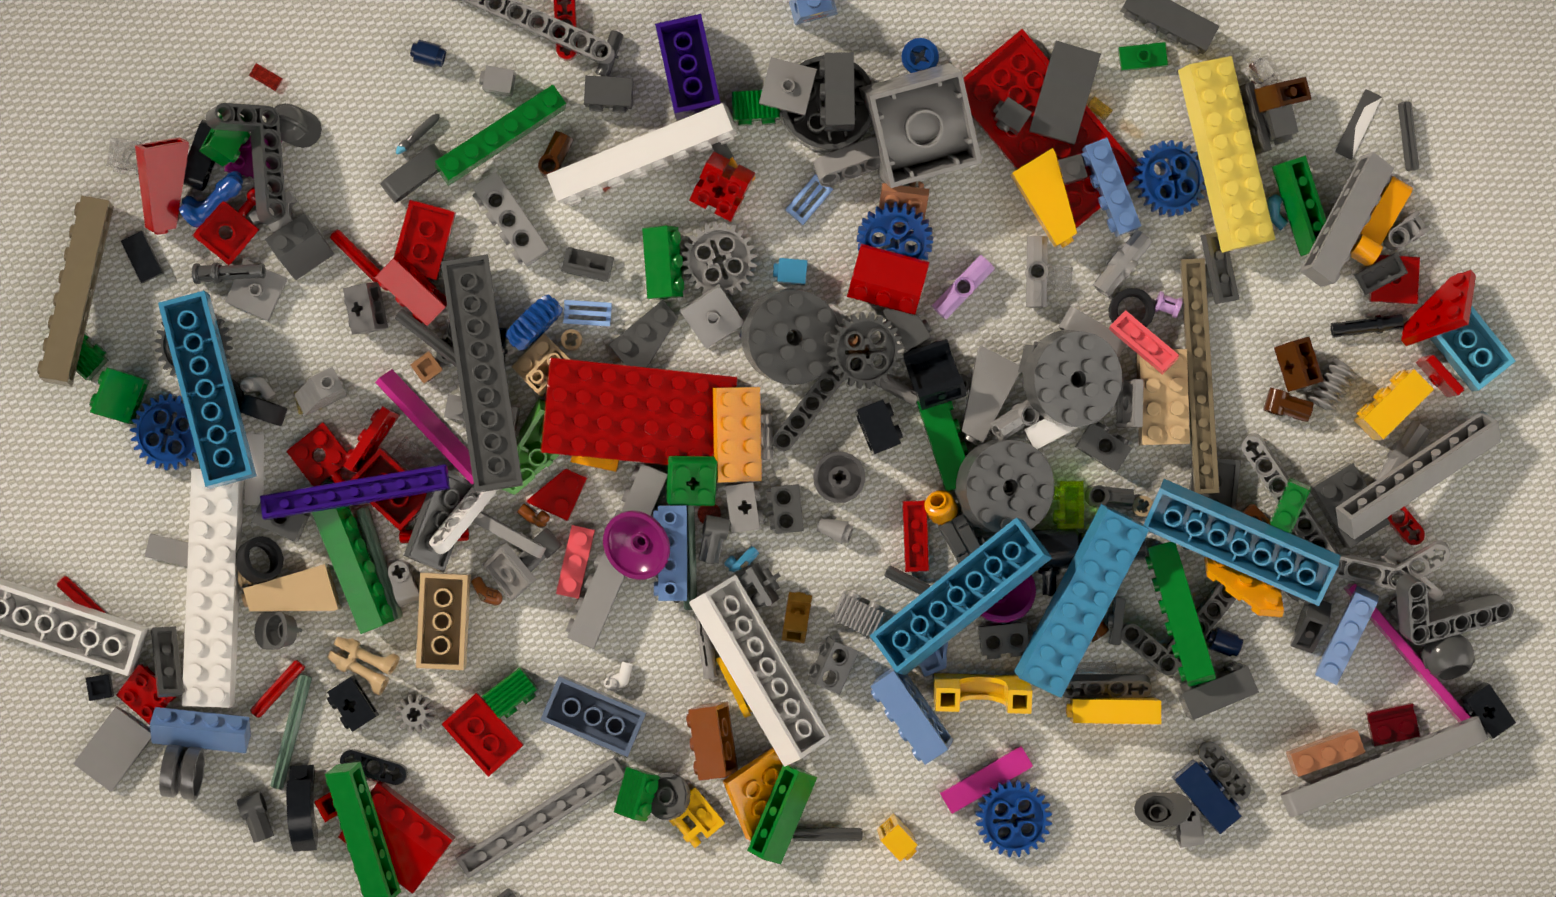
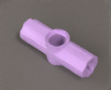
[932,255,995,320]

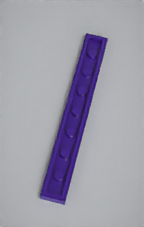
[260,464,450,520]

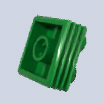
[666,456,717,506]

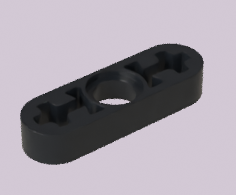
[340,749,408,785]

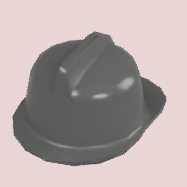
[266,103,322,148]
[254,611,302,650]
[1134,792,1192,830]

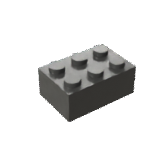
[819,52,855,131]
[1310,463,1390,548]
[1175,661,1259,720]

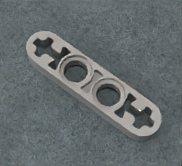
[473,511,546,559]

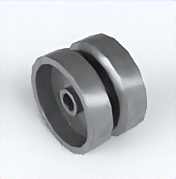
[813,451,865,503]
[159,744,205,800]

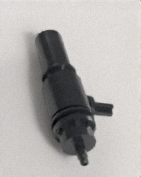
[1032,528,1146,596]

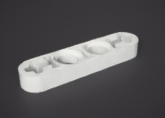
[429,485,496,554]

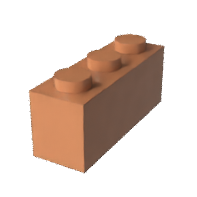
[1286,728,1366,777]

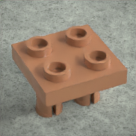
[879,182,929,225]

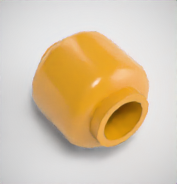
[924,490,958,525]

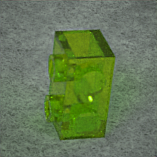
[1053,481,1084,529]

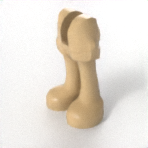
[327,637,400,696]

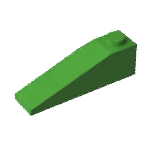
[502,398,560,495]

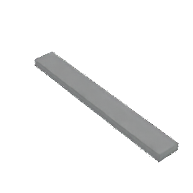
[456,756,625,879]

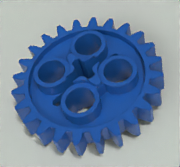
[1133,140,1206,217]
[857,202,933,260]
[130,394,196,470]
[975,780,1052,857]

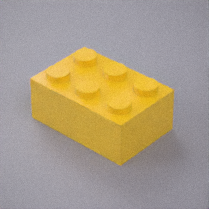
[1354,369,1434,440]

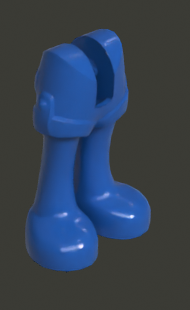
[179,171,243,228]

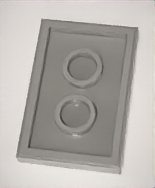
[73,706,151,792]

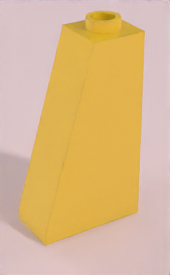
[1010,148,1077,248]
[1066,697,1161,724]

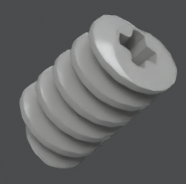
[1308,358,1357,411]

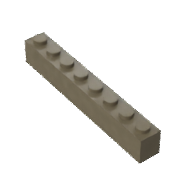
[37,195,114,387]

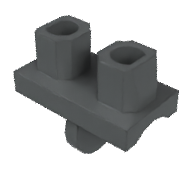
[739,563,781,608]

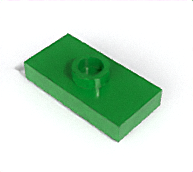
[1118,42,1168,72]

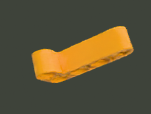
[1350,176,1413,266]

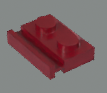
[1365,703,1421,747]

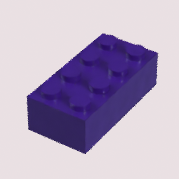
[655,14,721,121]

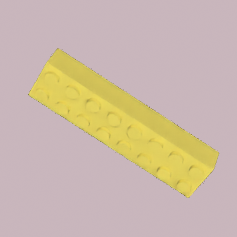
[1178,56,1276,253]

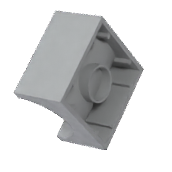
[859,63,982,188]

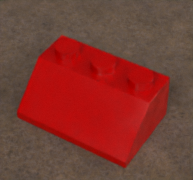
[847,244,930,315]

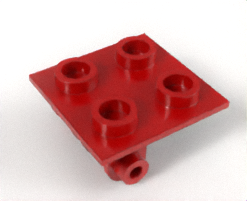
[116,664,177,725]

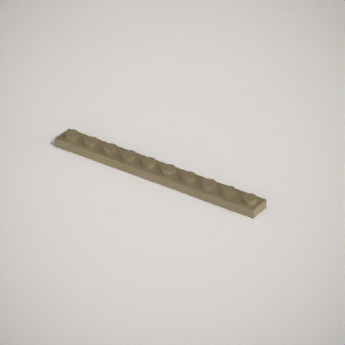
[1180,258,1219,494]

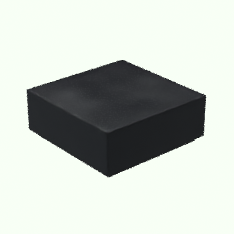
[85,673,114,701]

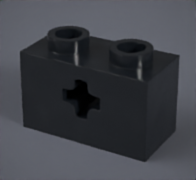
[327,675,379,732]
[1461,682,1516,739]

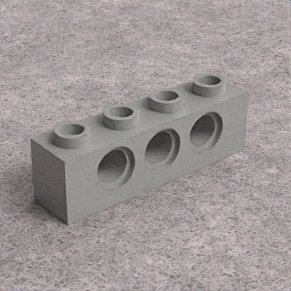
[472,171,550,267]

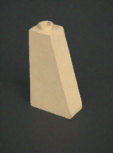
[242,564,342,611]

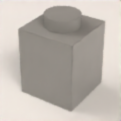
[479,65,516,97]

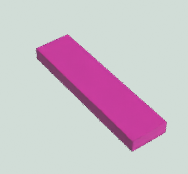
[940,745,1033,814]

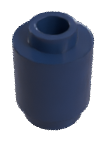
[410,39,447,68]
[1206,627,1243,657]

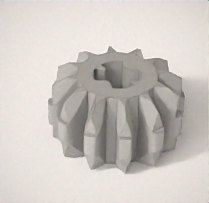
[395,694,435,734]

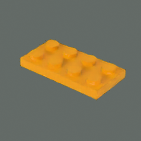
[713,387,762,483]

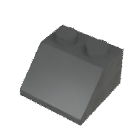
[265,213,335,280]

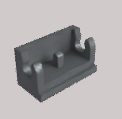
[561,247,614,283]

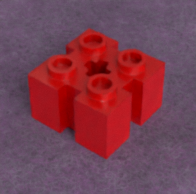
[689,152,756,222]

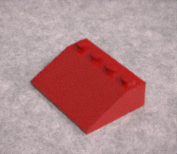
[338,781,456,894]

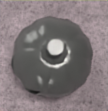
[1421,634,1475,680]

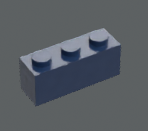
[1171,760,1242,834]

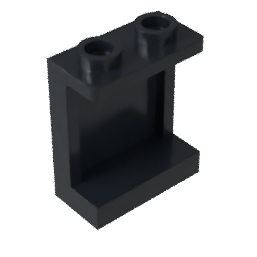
[903,339,967,410]

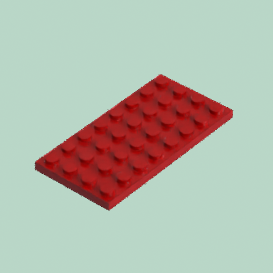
[963,29,1139,228]
[541,358,737,465]

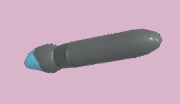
[396,114,440,155]

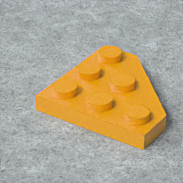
[1204,556,1284,617]
[723,747,790,841]

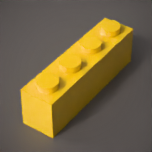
[877,813,918,862]

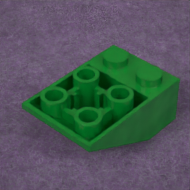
[89,367,150,424]

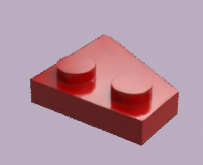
[527,469,588,521]

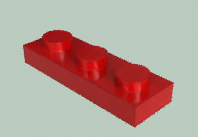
[902,500,929,572]

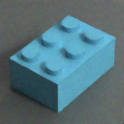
[1430,306,1516,392]

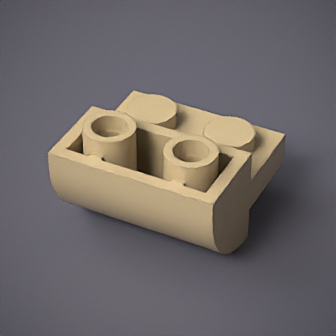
[512,334,571,397]

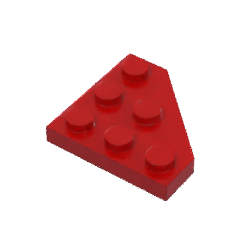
[1401,270,1476,346]

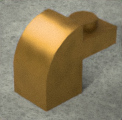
[781,592,812,644]

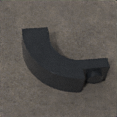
[286,765,318,852]

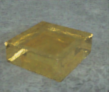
[1087,96,1113,120]

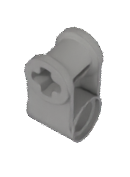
[1383,210,1431,250]
[388,560,419,607]
[1176,803,1205,848]

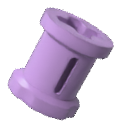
[1154,291,1183,318]

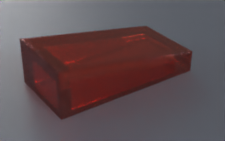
[249,63,283,91]

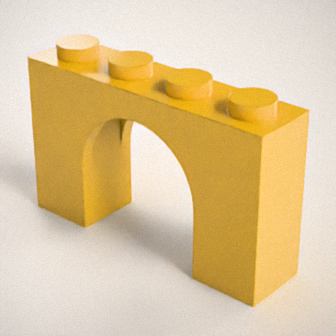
[933,673,1032,714]

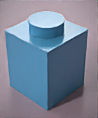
[773,258,808,286]

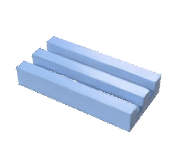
[785,174,833,225]
[563,300,612,327]

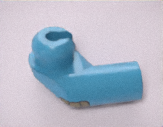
[724,546,759,572]

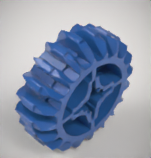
[505,294,563,351]

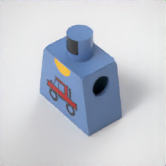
[789,0,838,25]

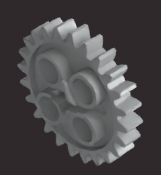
[681,222,757,296]

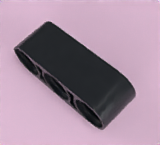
[183,119,215,191]

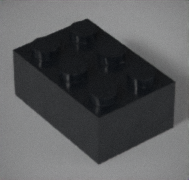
[855,399,903,455]

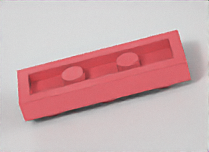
[1109,310,1179,375]
[556,525,595,599]

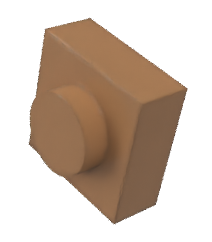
[410,351,444,384]

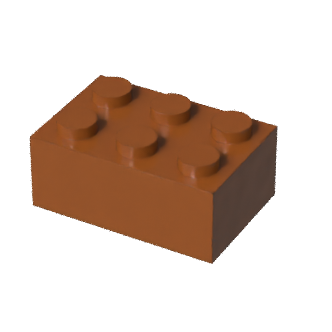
[686,701,738,781]

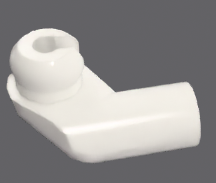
[604,661,633,691]

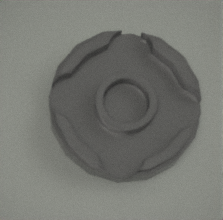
[651,773,690,820]

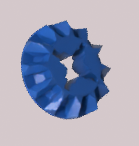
[901,38,939,73]

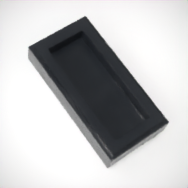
[121,231,164,284]

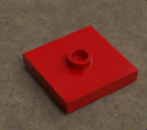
[1369,255,1420,305]
[1415,355,1464,397]

